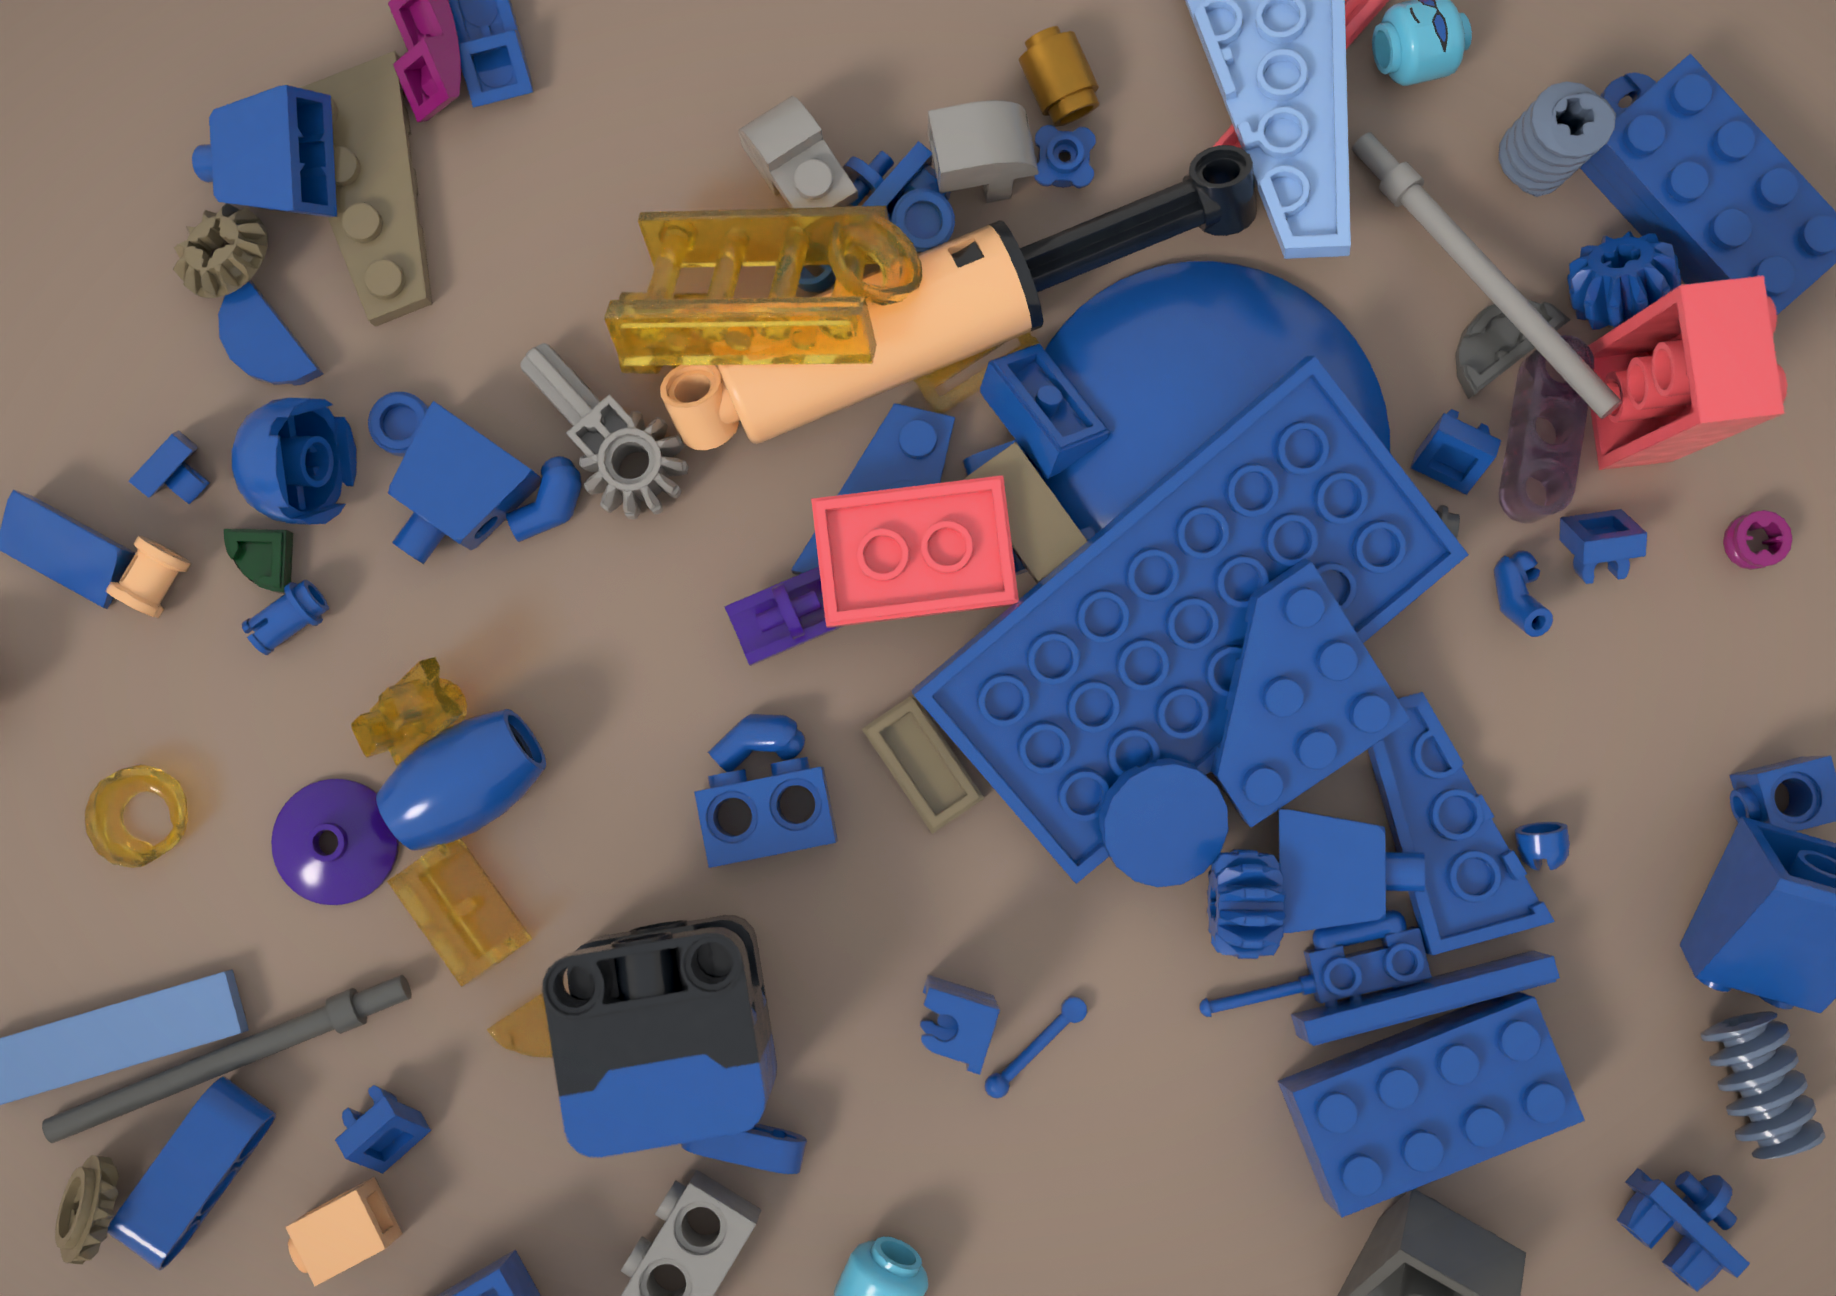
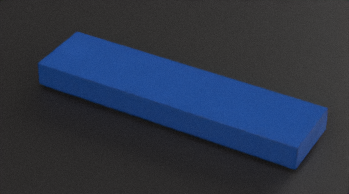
[1291,950,1560,1046]

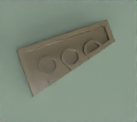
[301,51,433,327]

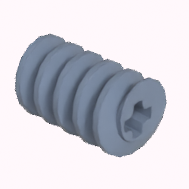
[1498,81,1616,197]
[1700,1011,1826,1160]

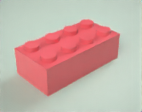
[1582,276,1787,470]

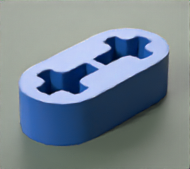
[681,1123,807,1174]

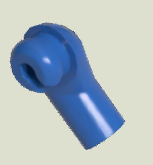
[506,456,582,542]

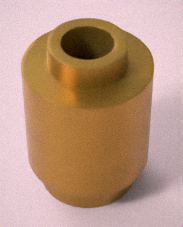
[1019,26,1100,127]

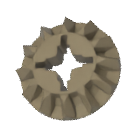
[173,203,268,298]
[55,1155,119,1265]

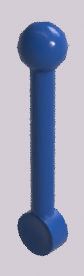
[984,996,1087,1099]

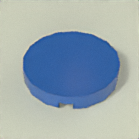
[1099,758,1228,887]

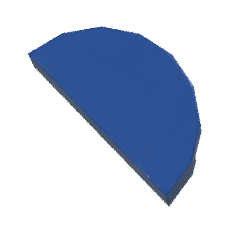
[218,279,324,386]

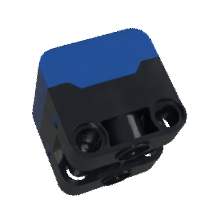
[542,915,777,1158]

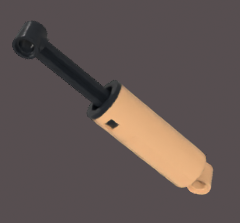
[660,145,1257,450]

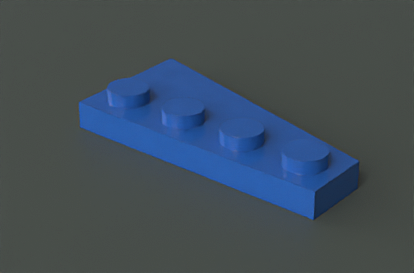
[1367,692,1555,956]

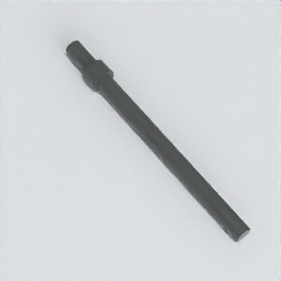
[42,975,412,1143]

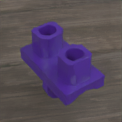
[724,566,844,666]

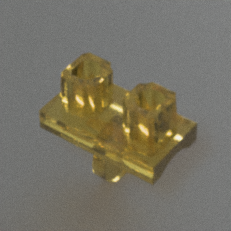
[351,657,467,765]

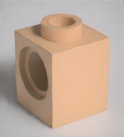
[286,1177,403,1286]

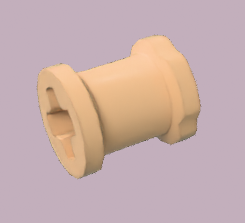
[106,535,192,618]

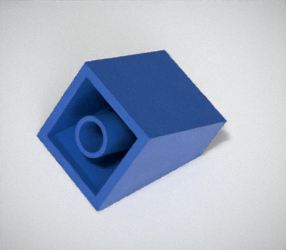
[1680,816,1836,1014]

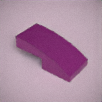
[388,0,461,123]

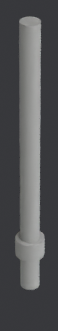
[1352,132,1622,419]

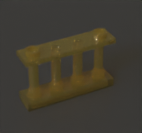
[604,206,897,366]

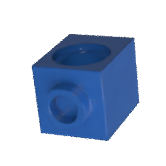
[1730,756,1836,831]

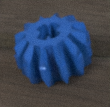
[1567,231,1682,330]
[1206,849,1286,959]

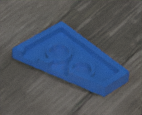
[791,403,955,575]

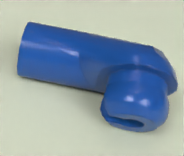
[1493,550,1553,637]
[708,714,805,772]

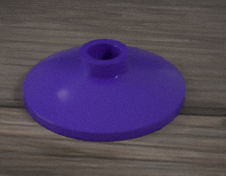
[271,779,399,905]

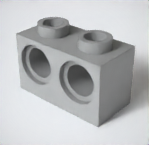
[621,1170,761,1296]

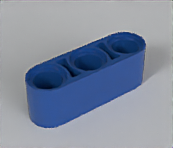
[107,1076,276,1271]

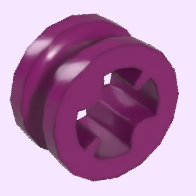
[1723,510,1793,570]

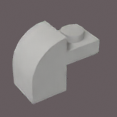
[738,96,858,232]
[927,100,1039,203]

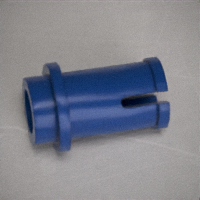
[241,580,329,655]

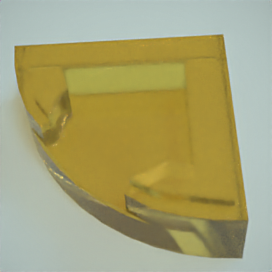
[487,994,553,1058]

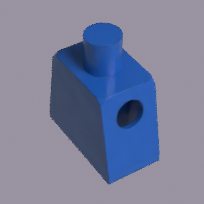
[192,85,337,217]
[388,401,542,564]
[1279,809,1425,933]

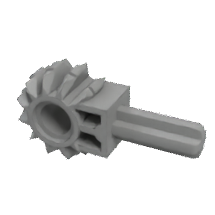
[520,343,689,519]

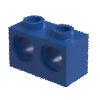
[694,757,838,868]

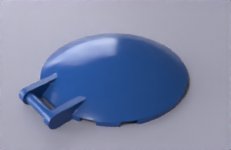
[962,261,1390,575]

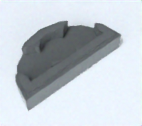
[1455,299,1571,399]

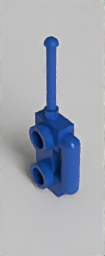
[1199,910,1432,1017]

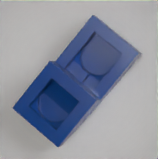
[449,0,534,108]

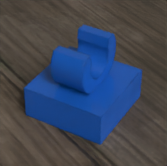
[1411,409,1501,495]
[128,430,210,504]
[1559,509,1647,584]
[335,1085,431,1174]

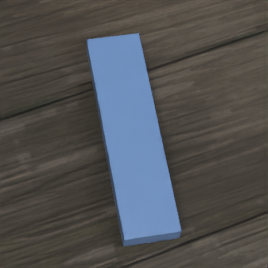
[0,969,249,1105]

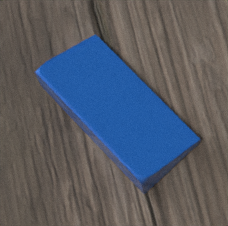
[980,343,1110,479]
[0,489,135,609]

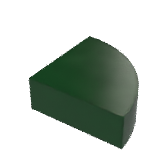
[224,529,293,594]

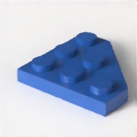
[1211,559,1411,828]

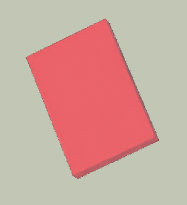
[811,475,1019,628]

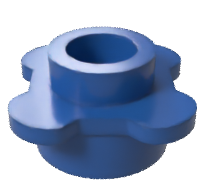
[1033,125,1096,188]

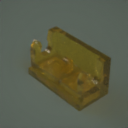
[387,838,532,987]

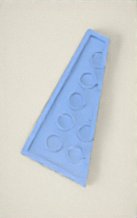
[1185,0,1351,259]

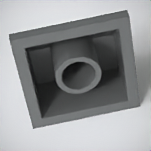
[1337,1189,1526,1296]

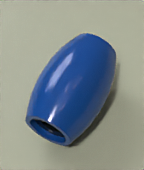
[376,709,546,851]

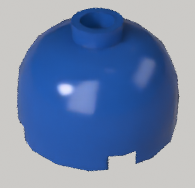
[232,398,356,525]

